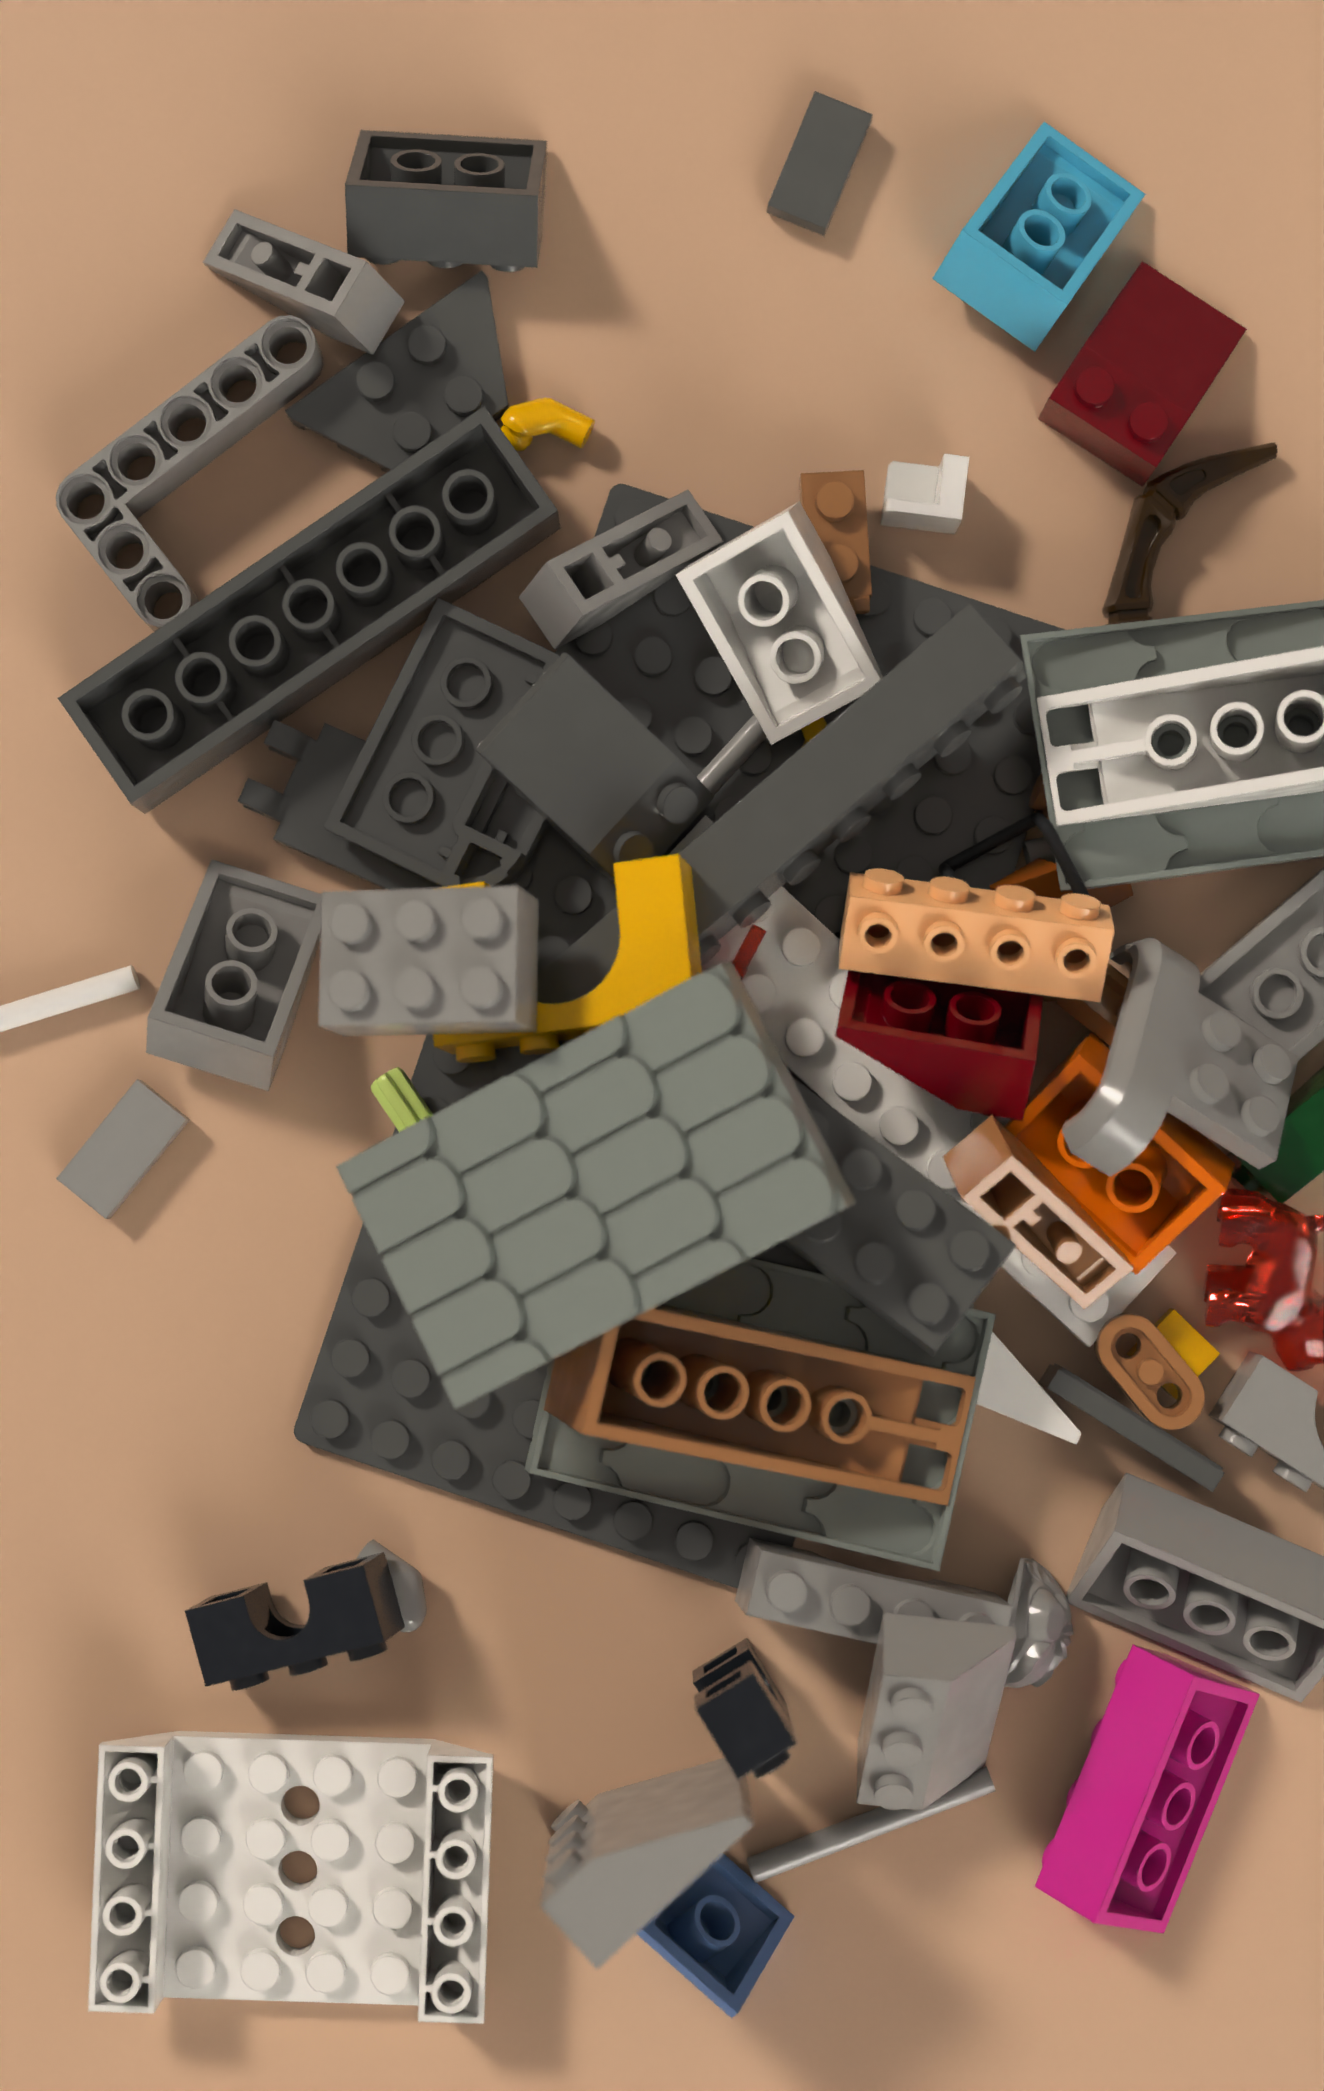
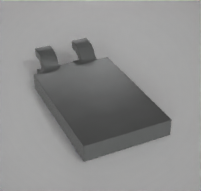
[238,720,441,890]

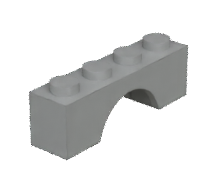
[1209,1351,1324,1492]
[735,1538,1013,1644]

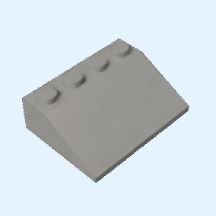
[540,1758,754,1969]

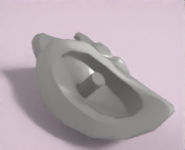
[1004,1558,1074,1688]

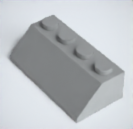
[1066,1472,1324,1703]

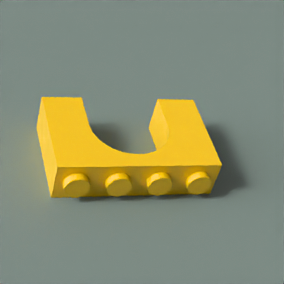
[433,854,702,1063]

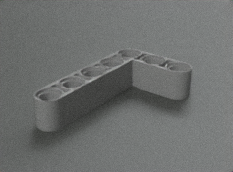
[56,315,323,632]

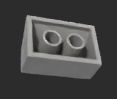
[857,1612,1016,1811]

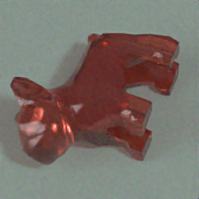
[1203,1188,1324,1372]

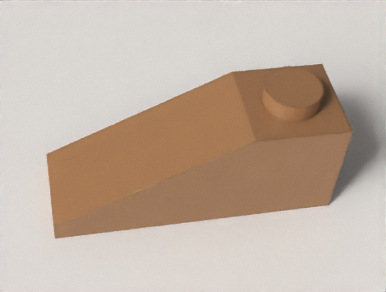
[943,1115,1134,1310]

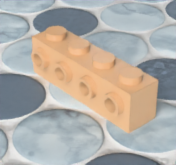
[839,868,1115,1002]

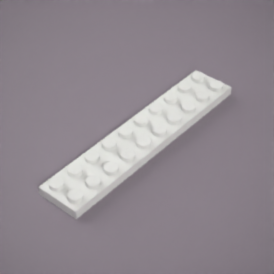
[668,815,1176,1347]

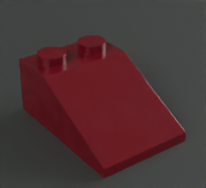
[1038,261,1247,487]
[835,970,1043,1121]

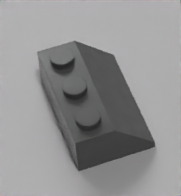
[345,130,547,272]

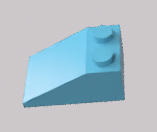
[932,122,1145,352]

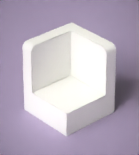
[880,454,969,534]

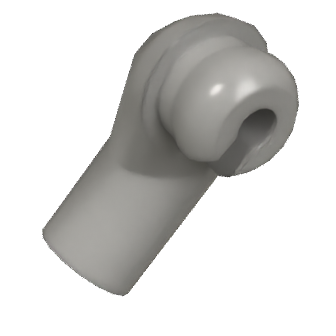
[357,1539,426,1632]

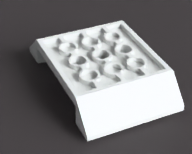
[88,1731,494,2024]

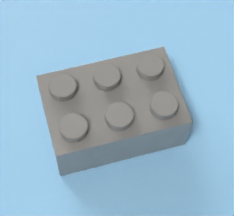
[318,886,538,1036]

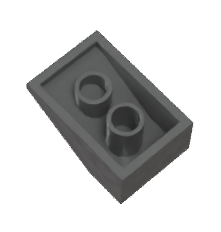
[475,652,715,883]

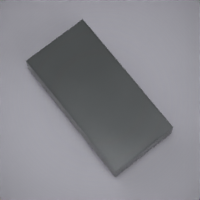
[767,91,873,236]

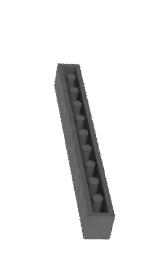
[492,603,1026,1076]

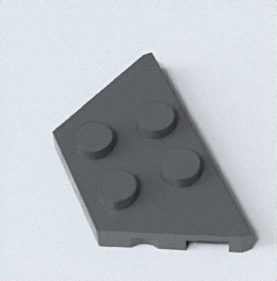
[285,270,509,473]

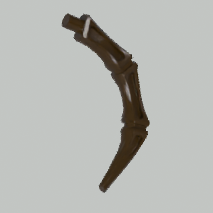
[1102,442,1278,625]

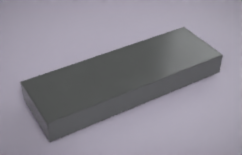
[1038,1363,1224,1492]

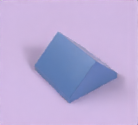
[636,1853,794,2018]

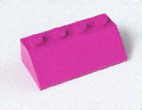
[1034,1644,1260,1934]

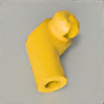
[500,397,595,451]

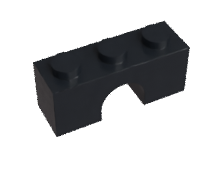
[185,1552,405,1691]
[692,1638,796,1780]

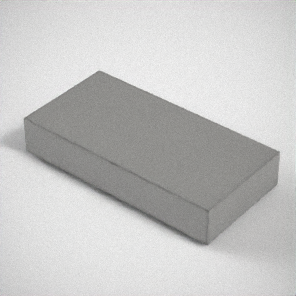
[56,1079,190,1219]

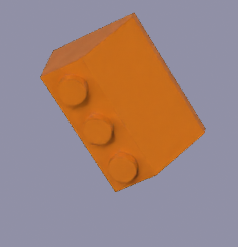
[1005,1032,1235,1275]

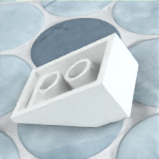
[676,501,883,745]

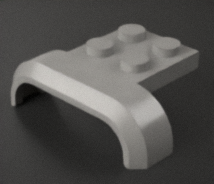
[1062,938,1299,1177]

